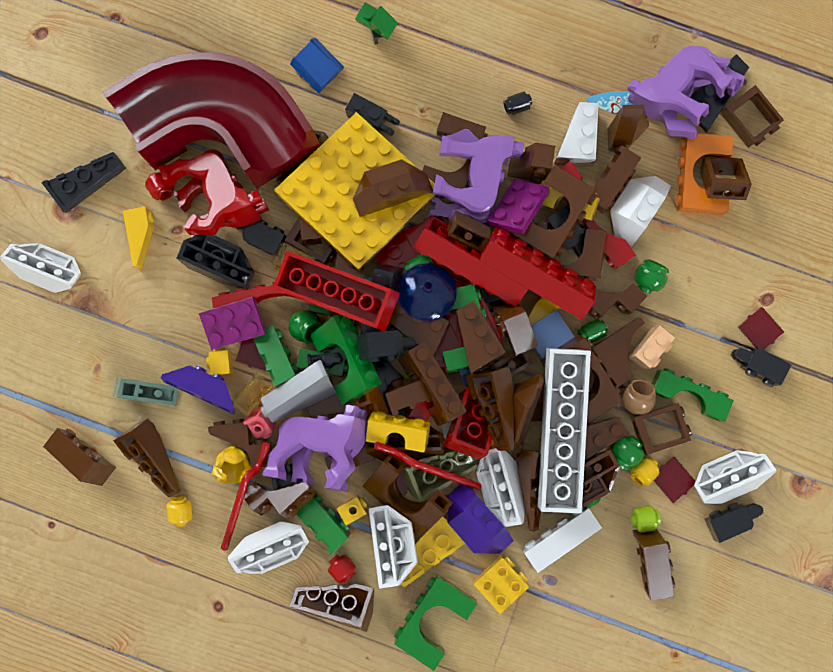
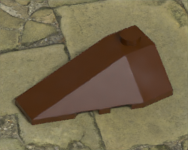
[466,366,514,451]
[113,418,181,497]
[516,449,541,532]
[289,583,374,632]

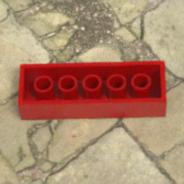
[414,215,528,307]
[479,227,596,320]
[273,251,400,331]

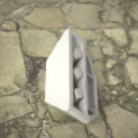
[610,176,671,247]
[0,243,81,293]
[476,448,525,527]
[694,450,776,504]
[369,505,418,589]
[228,521,309,574]

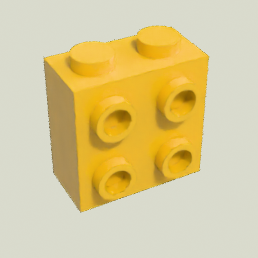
[473,555,529,614]

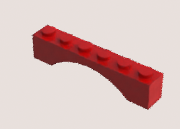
[560,161,636,268]
[212,282,315,308]

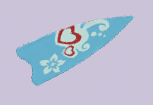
[586,91,633,114]

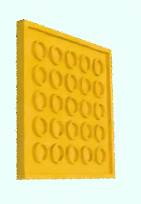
[274,112,436,271]

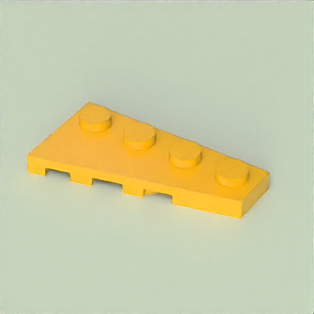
[401,516,465,587]

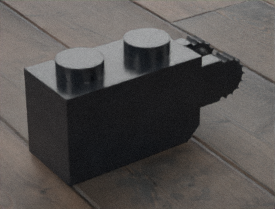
[345,93,400,136]
[545,206,586,258]
[236,220,287,258]
[357,330,416,363]
[731,348,792,387]
[704,502,764,543]

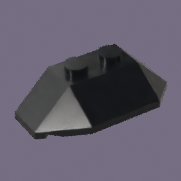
[176,235,254,289]

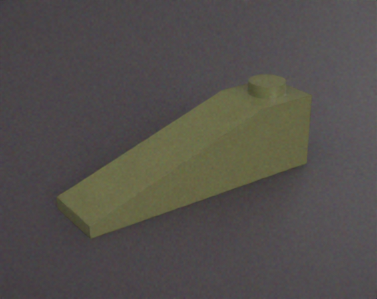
[404,451,481,502]

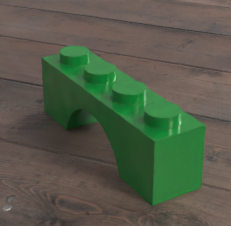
[651,368,734,422]

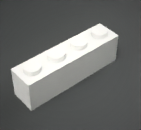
[522,507,602,573]

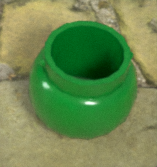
[634,259,669,294]
[288,310,323,344]
[611,435,644,471]

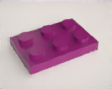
[487,179,550,235]
[199,296,267,350]

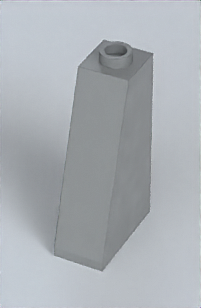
[260,360,337,423]

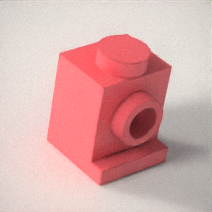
[243,408,277,439]

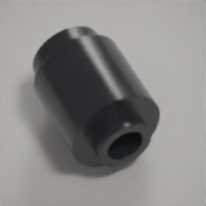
[503,91,533,115]

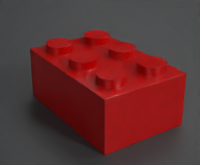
[444,387,492,460]

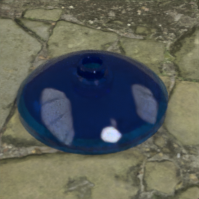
[397,264,457,321]

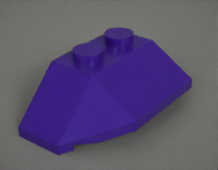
[161,365,236,415]
[448,484,514,554]

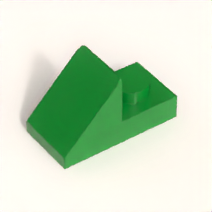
[355,2,398,39]

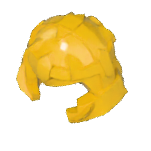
[211,446,251,484]

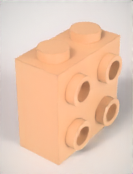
[628,325,675,370]

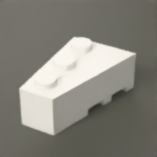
[554,102,599,165]

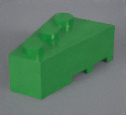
[253,325,300,388]
[297,493,351,555]

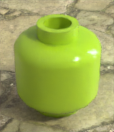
[630,505,661,533]

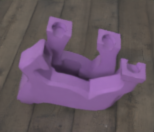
[627,45,745,140]
[430,129,524,225]
[262,405,368,492]

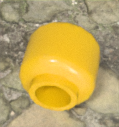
[630,457,660,486]
[166,496,193,527]

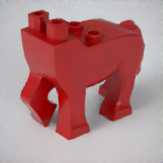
[158,149,269,237]

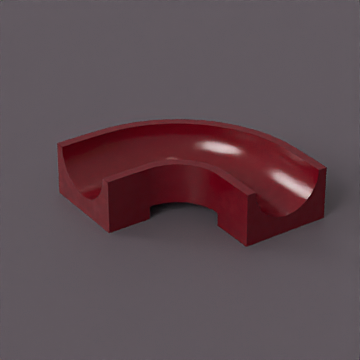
[102,52,321,189]

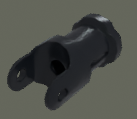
[307,351,343,369]

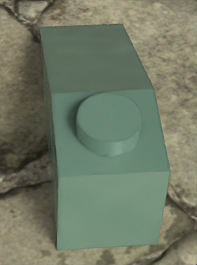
[113,378,178,406]

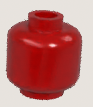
[145,172,174,201]
[328,554,357,584]

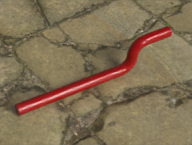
[221,442,270,551]
[374,442,481,490]

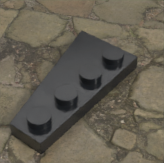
[690,54,749,132]
[41,152,126,213]

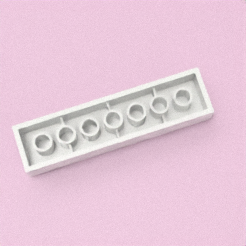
[538,348,591,513]

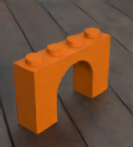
[675,133,733,215]

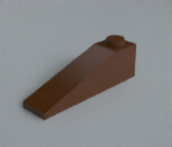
[607,105,649,153]

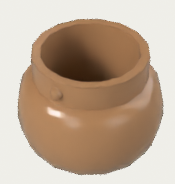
[622,380,656,415]

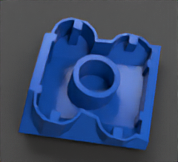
[290,38,344,93]

